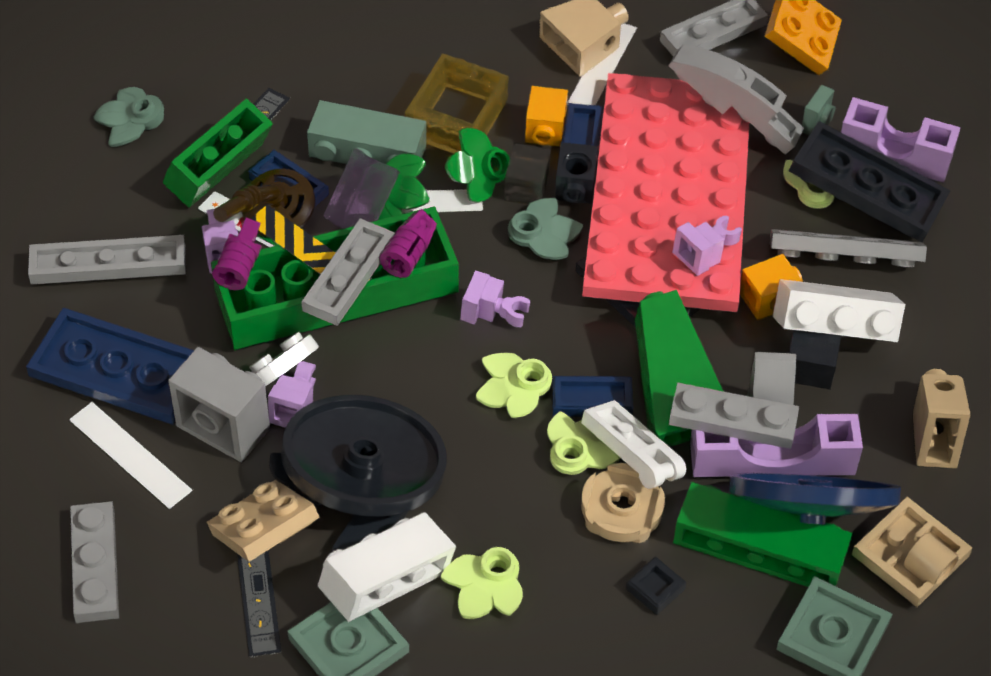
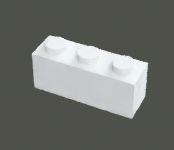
[773,279,905,342]
[318,512,456,622]

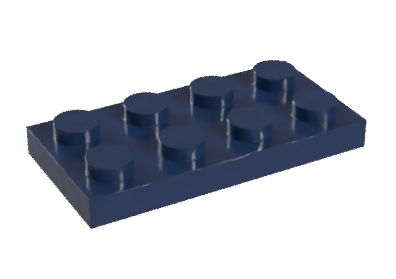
[26,308,194,425]

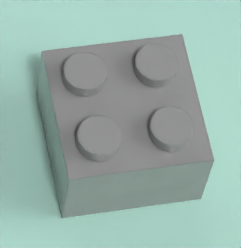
[168,347,270,463]

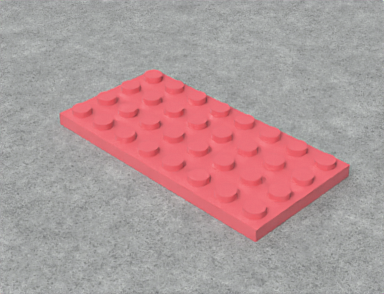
[582,73,749,312]

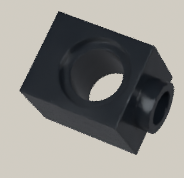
[555,142,598,204]

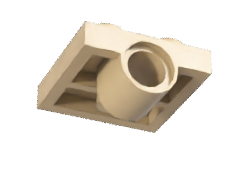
[207,480,319,562]
[852,497,972,607]

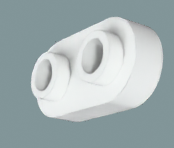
[249,332,319,386]

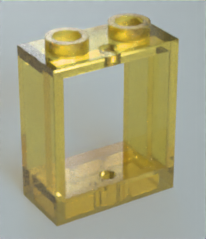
[405,53,508,153]

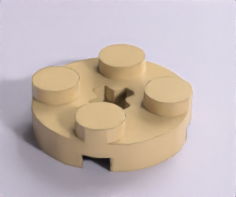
[581,463,665,543]

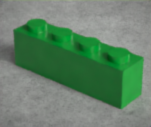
[673,482,852,587]

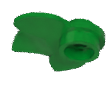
[445,128,511,202]
[360,154,430,220]

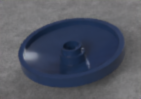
[729,473,901,524]

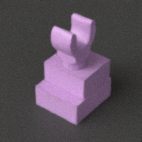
[202,209,238,274]
[672,216,742,276]
[460,270,530,327]
[268,361,316,428]

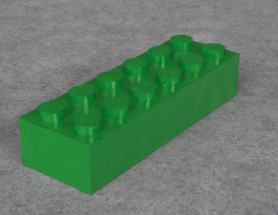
[211,206,459,350]

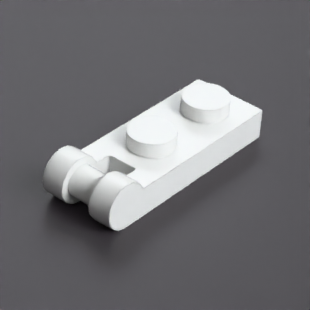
[581,400,686,489]

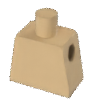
[540,0,628,77]
[913,369,970,468]

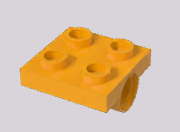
[765,0,842,75]

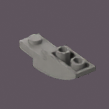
[668,44,804,155]

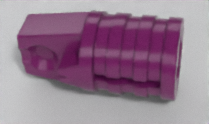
[379,209,437,278]
[212,218,262,290]

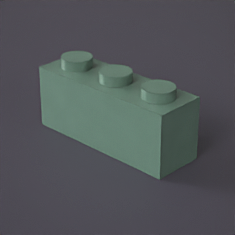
[307,100,427,168]

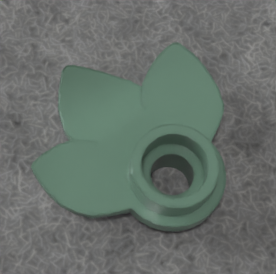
[93,87,164,147]
[508,198,583,260]

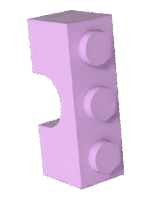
[841,97,961,183]

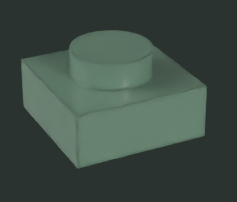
[802,84,836,135]

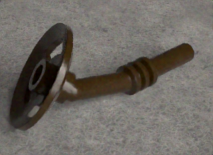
[213,169,315,237]

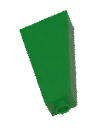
[635,290,723,447]

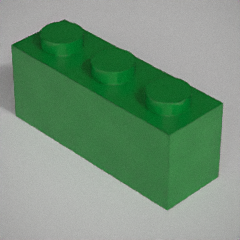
[162,98,273,208]

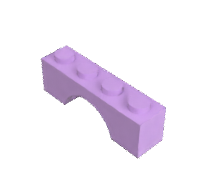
[690,414,863,477]

